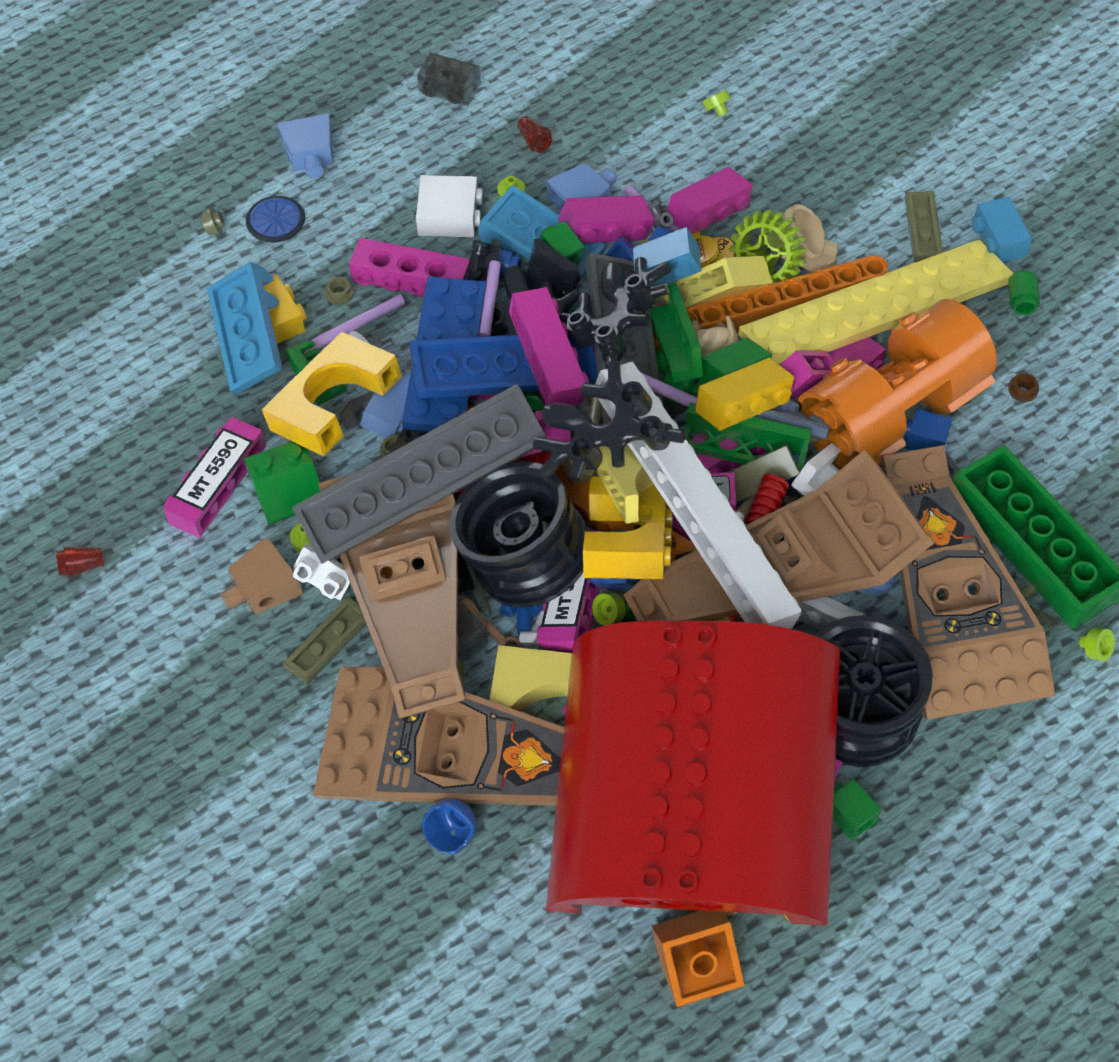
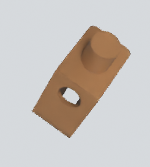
[220,537,303,614]

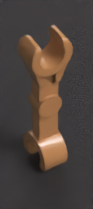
[458,597,522,648]

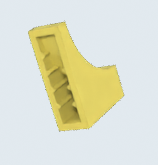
[661,256,773,308]
[597,444,654,524]
[489,645,572,712]

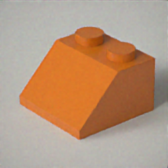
[651,911,745,1007]

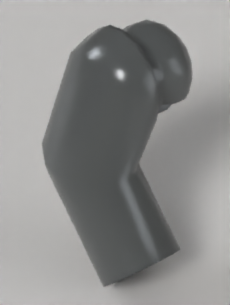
[648,200,673,228]

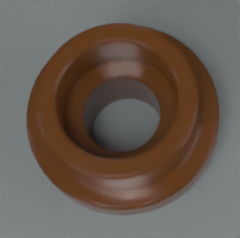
[1008,373,1039,402]

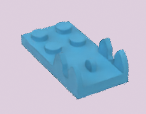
[479,185,606,286]
[207,262,283,394]

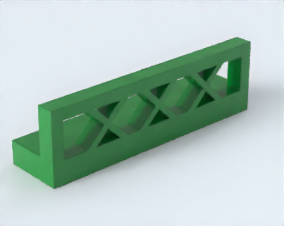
[650,283,703,382]
[684,402,812,477]

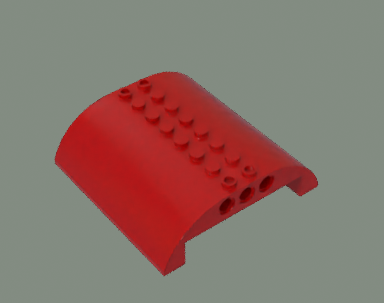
[545,621,841,926]

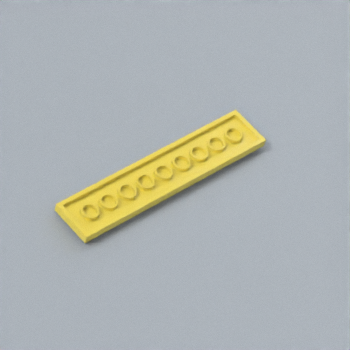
[738,239,1014,365]

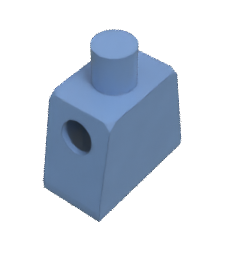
[277,113,333,178]
[547,164,616,211]

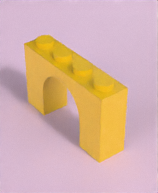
[262,332,403,456]
[583,476,673,579]

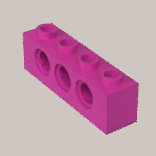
[349,238,470,297]

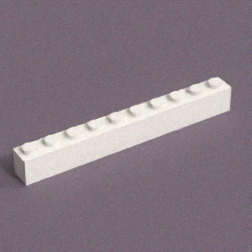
[596,362,802,629]

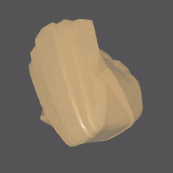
[777,204,839,272]

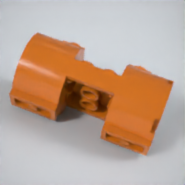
[798,299,997,470]

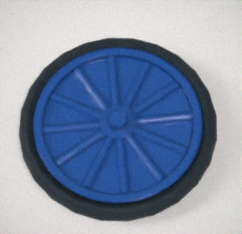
[246,196,305,243]

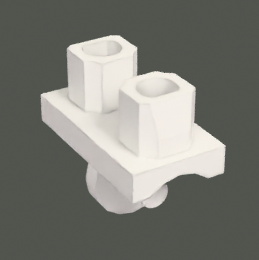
[292,544,350,600]

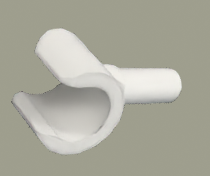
[519,611,544,650]

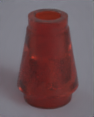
[517,116,552,153]
[55,547,104,578]

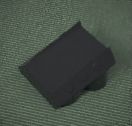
[526,238,580,313]

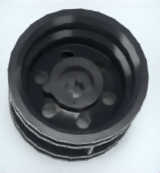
[449,461,589,608]
[815,615,933,767]

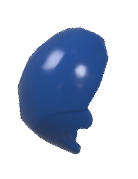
[422,799,478,854]

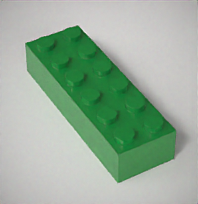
[953,445,1119,630]

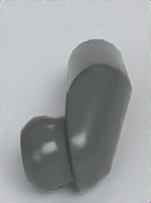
[340,392,373,429]

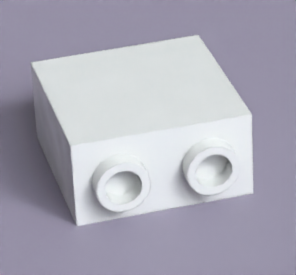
[416,175,483,237]

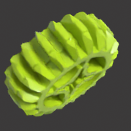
[728,209,808,283]

